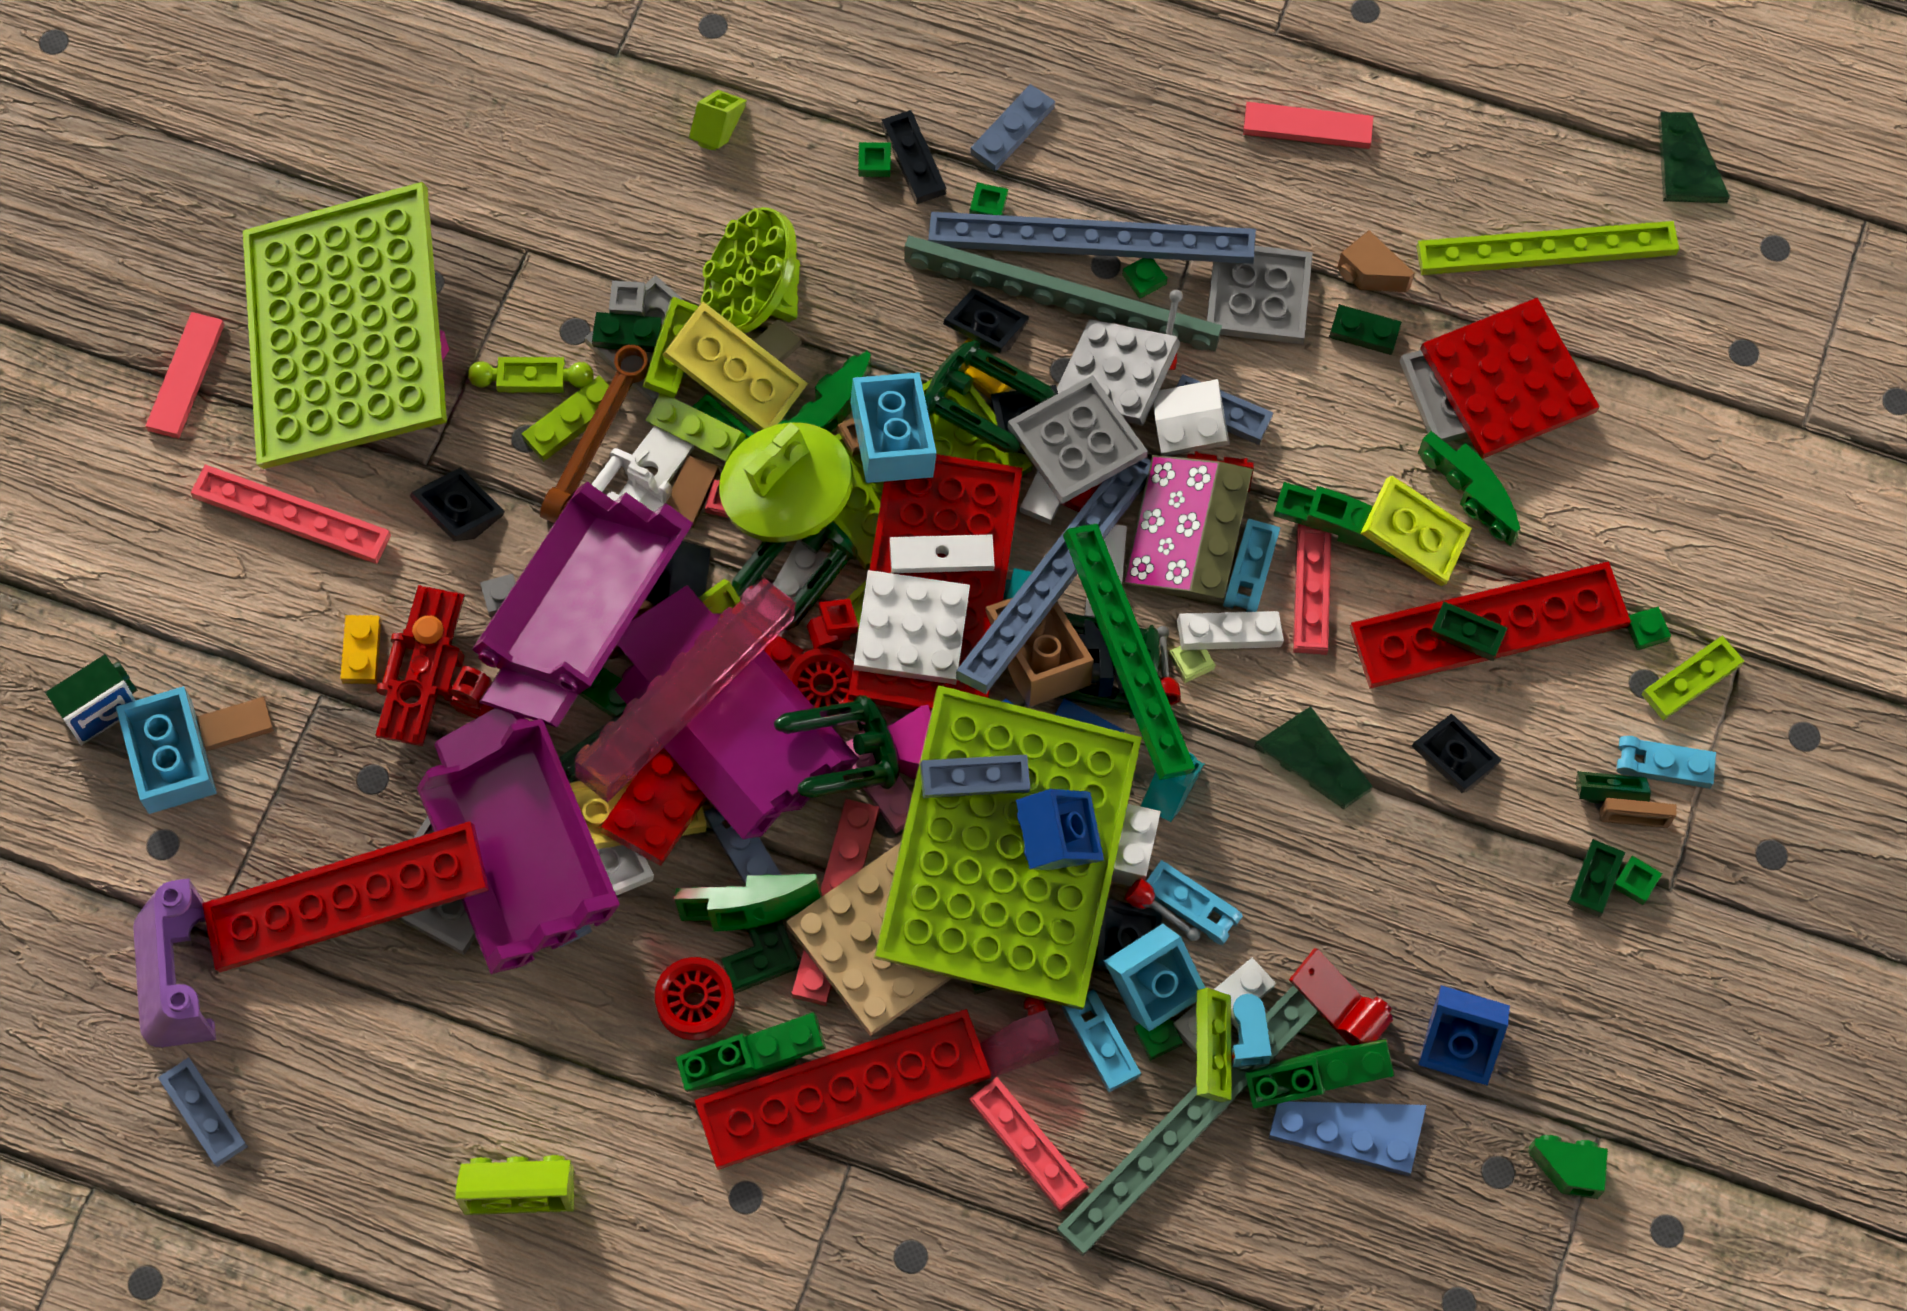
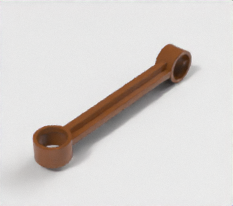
[540,345,649,523]

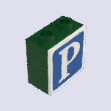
[45,654,138,746]

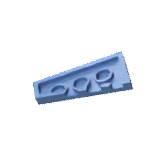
[1269,1101,1426,1177]

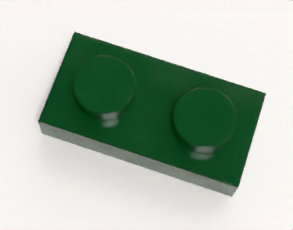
[1329,304,1402,355]
[592,312,662,353]
[1430,602,1507,661]
[1575,771,1651,804]
[1567,839,1626,918]

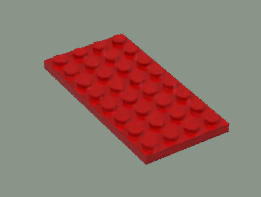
[848,454,1023,712]

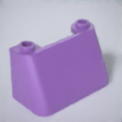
[133,878,216,1047]

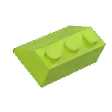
[455,1155,574,1215]

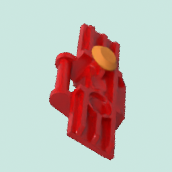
[375,585,465,746]

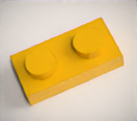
[340,615,381,684]

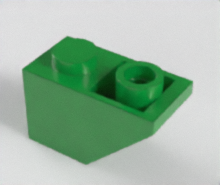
[1528,1135,1608,1199]

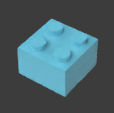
[1104,924,1205,1031]

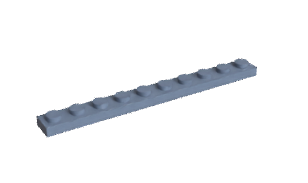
[928,212,1256,264]
[956,458,1151,694]

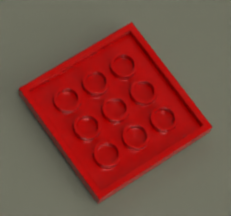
[1420,297,1600,459]

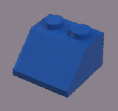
[1016,789,1104,870]
[1418,985,1510,1086]

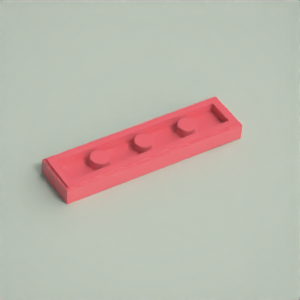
[1243,102,1373,149]
[145,312,225,439]
[1293,524,1331,655]
[969,1077,1089,1213]

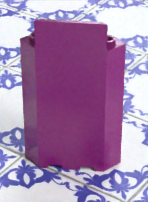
[472,482,693,728]
[614,585,859,839]
[417,708,620,974]

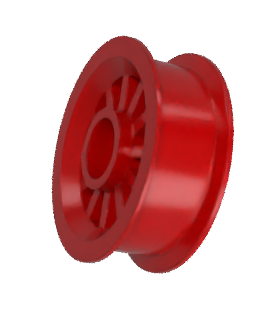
[786,648,854,717]
[654,957,735,1041]

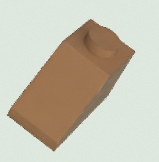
[1337,230,1415,292]

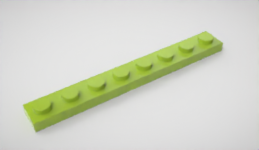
[1416,221,1679,275]

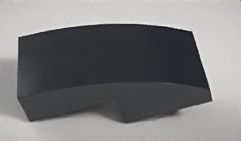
[1078,620,1114,697]

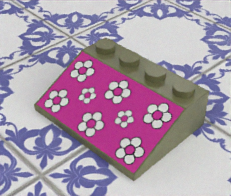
[1123,455,1253,607]

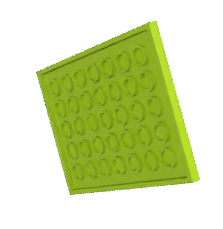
[243,182,447,469]
[874,685,1142,1010]

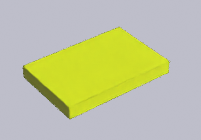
[1361,476,1472,586]

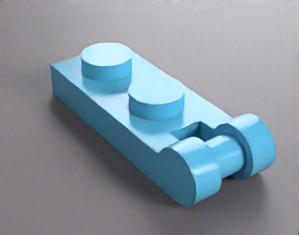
[1223,519,1281,612]
[1616,736,1716,789]
[1147,860,1243,945]
[1061,989,1141,1092]

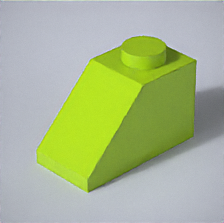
[689,90,747,150]

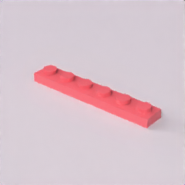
[190,464,391,564]
[792,799,879,1006]

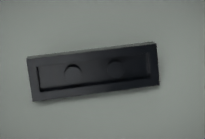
[882,110,947,205]

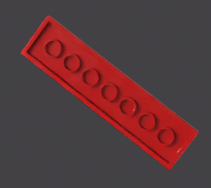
[1350,561,1631,689]
[601,618,805,866]
[202,821,489,973]
[694,1009,991,1170]

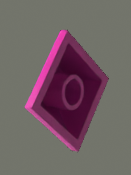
[888,705,931,780]

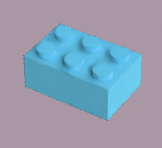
[850,372,936,483]
[116,686,217,814]

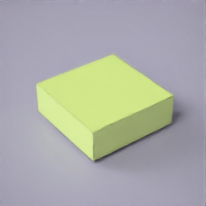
[1169,646,1216,683]

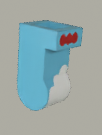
[1231,994,1272,1067]

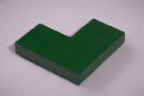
[721,920,800,994]

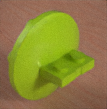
[701,207,800,334]
[719,422,853,542]

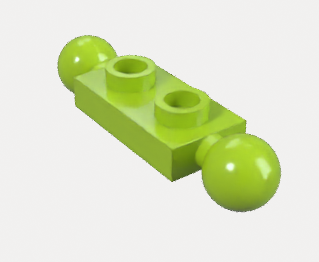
[468,357,594,393]

